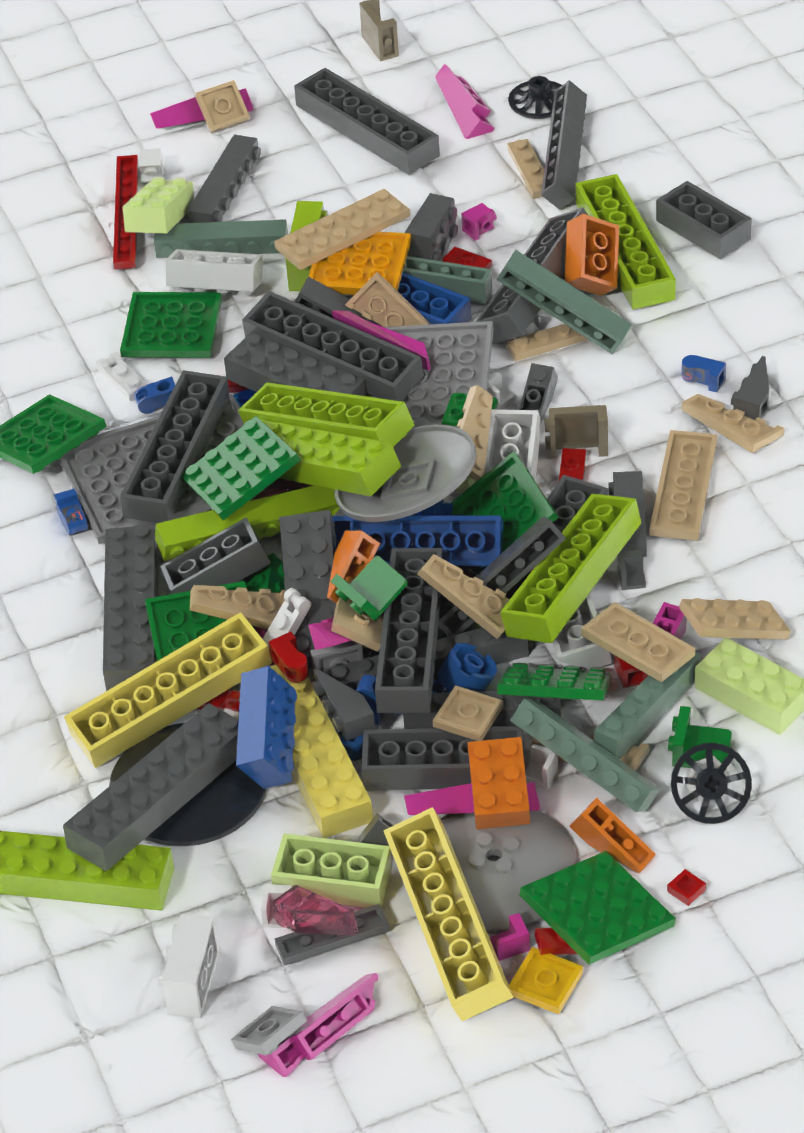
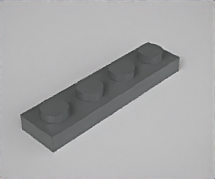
[274,904,389,966]

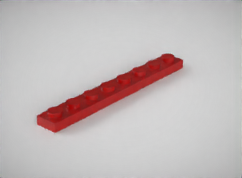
[113,155,139,270]

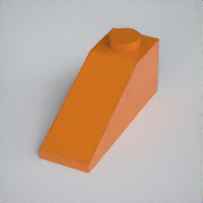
[327,531,380,604]
[569,798,656,873]

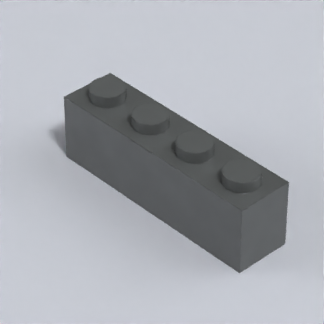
[294,276,381,326]
[608,471,647,557]

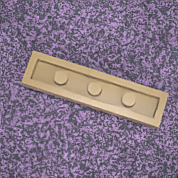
[507,138,544,199]
[506,324,589,362]

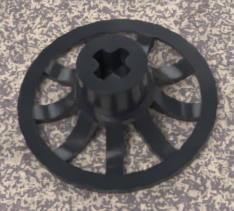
[508,76,562,119]
[670,743,752,824]

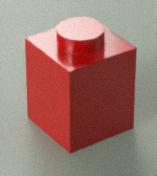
[614,655,648,688]

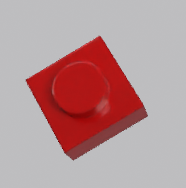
[667,869,706,906]

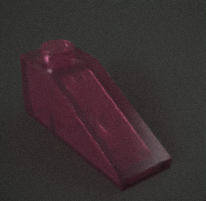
[272,885,358,936]

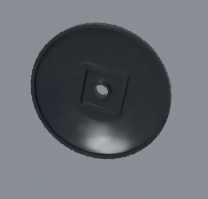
[109,722,267,846]

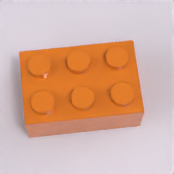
[565,214,619,296]
[467,737,530,829]

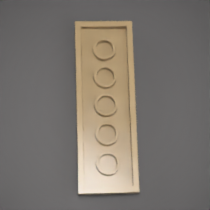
[274,188,411,270]
[649,430,718,541]

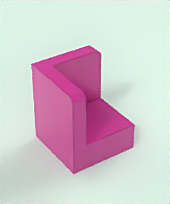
[489,913,530,961]

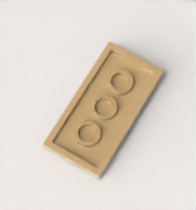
[679,598,791,639]
[581,602,695,682]

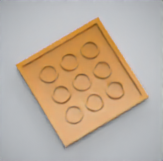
[308,232,411,295]

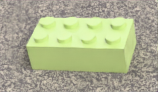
[123,177,194,234]
[695,638,804,735]
[271,833,392,908]

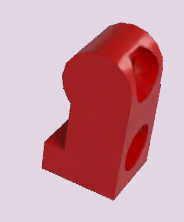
[268,631,308,683]

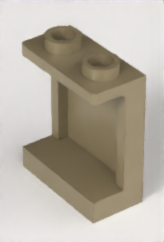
[359,0,399,62]
[544,405,608,459]

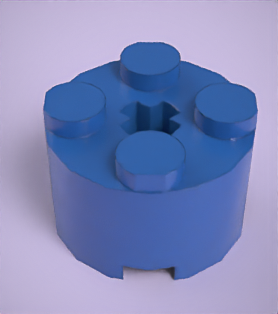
[436,643,498,693]

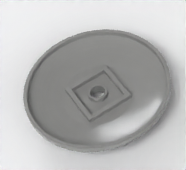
[335,425,476,522]
[440,811,577,934]

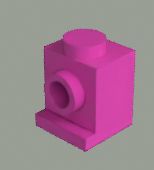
[461,203,497,241]

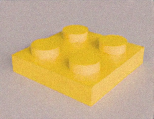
[509,947,583,1015]

